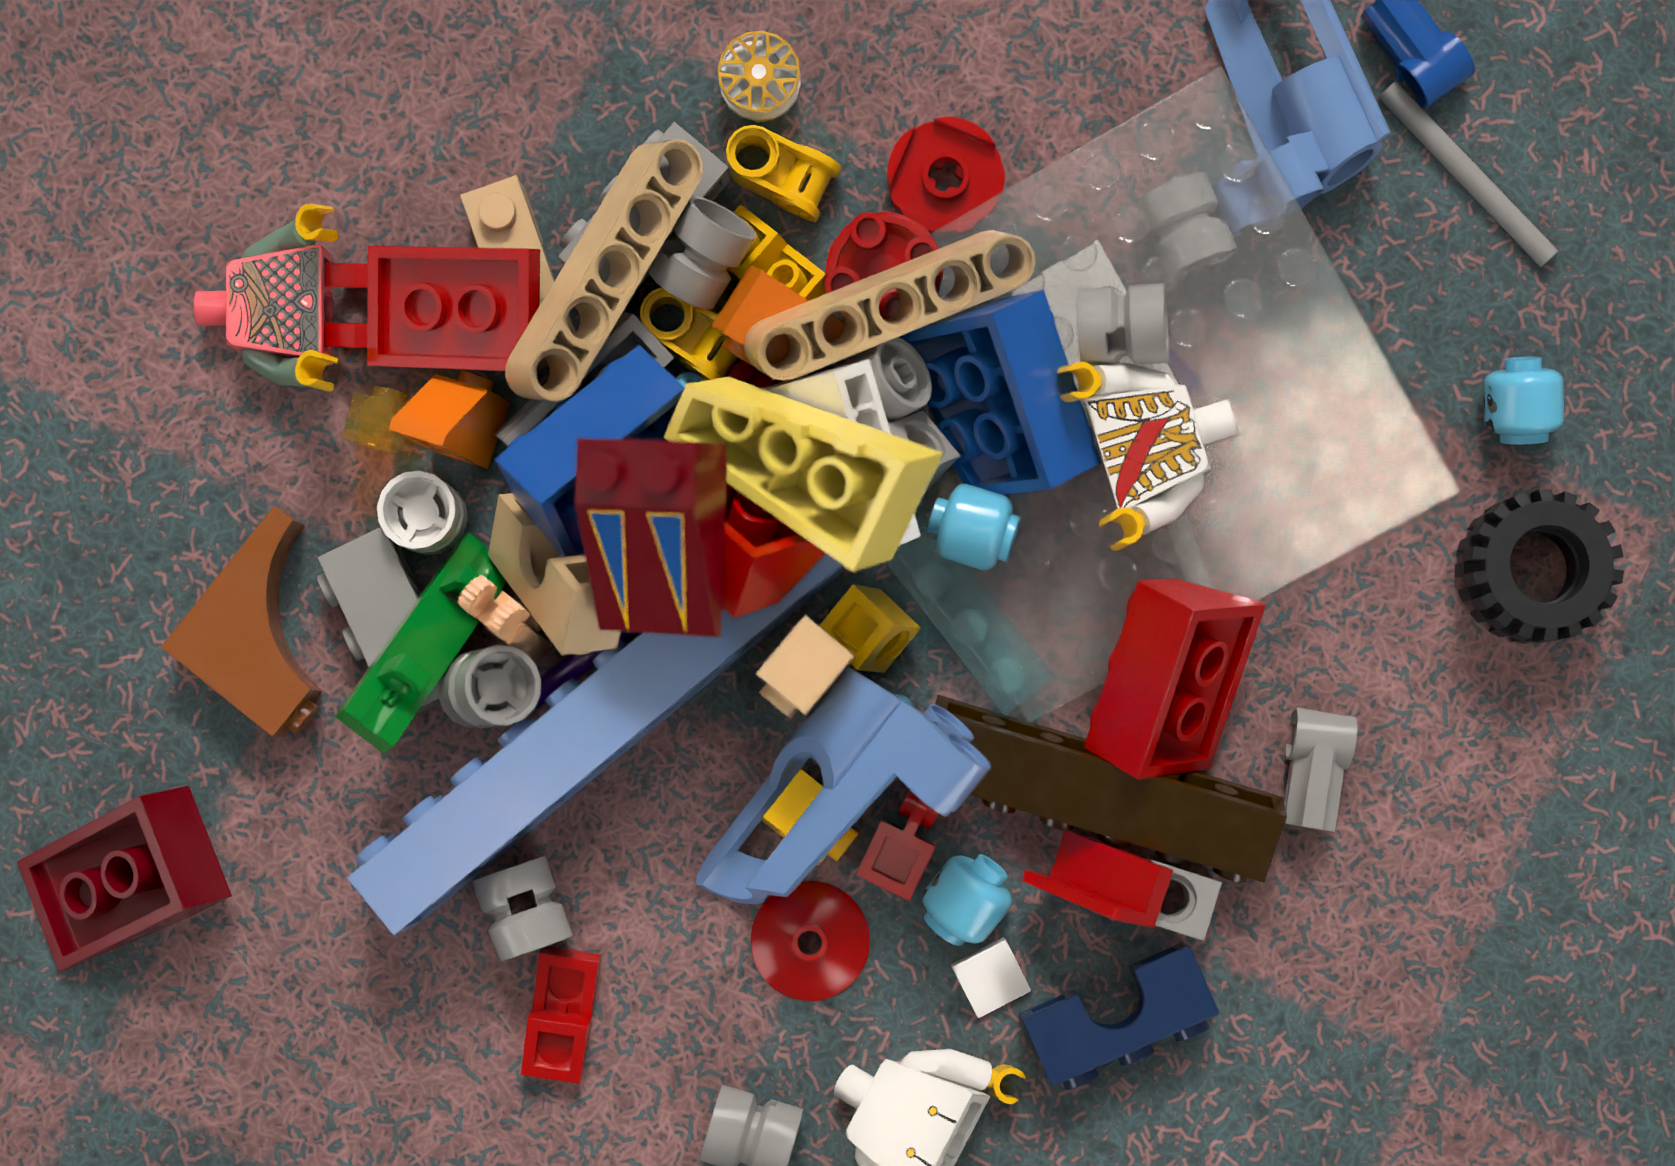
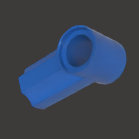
[1360,0,1475,109]

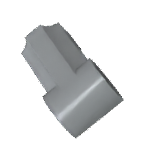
[1284,707,1358,832]

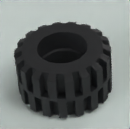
[1455,489,1624,644]

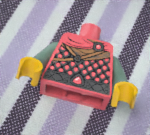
[193,204,339,392]

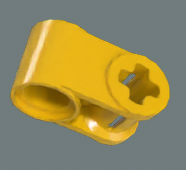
[726,125,842,222]
[640,287,737,381]

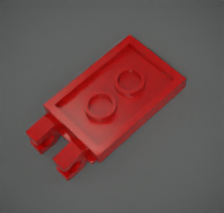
[324,246,540,371]

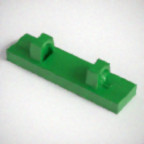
[334,532,507,754]

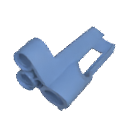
[696,666,991,904]

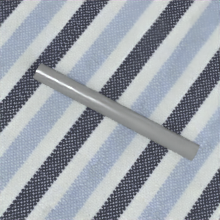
[1378,81,1558,267]

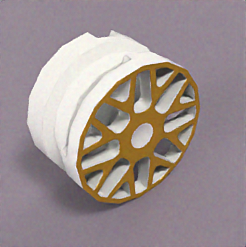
[718,31,801,122]

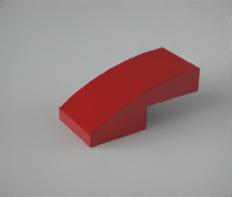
[520,946,602,1084]

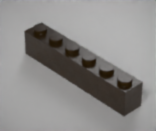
[935,695,1287,883]

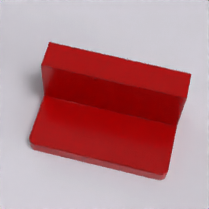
[1021,831,1173,928]

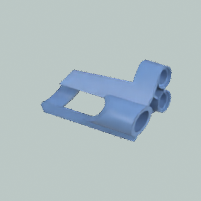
[1204,0,1391,238]

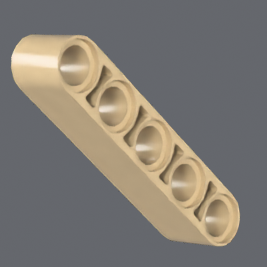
[505,140,703,401]
[744,230,1035,381]

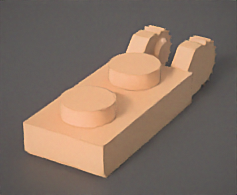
[458,575,553,662]

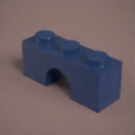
[1019,942,1220,1090]

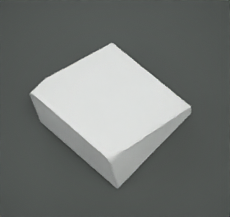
[951,937,1031,1018]

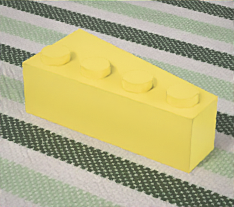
[664,377,944,572]

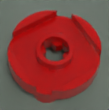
[887,116,1005,238]

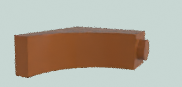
[161,505,322,737]

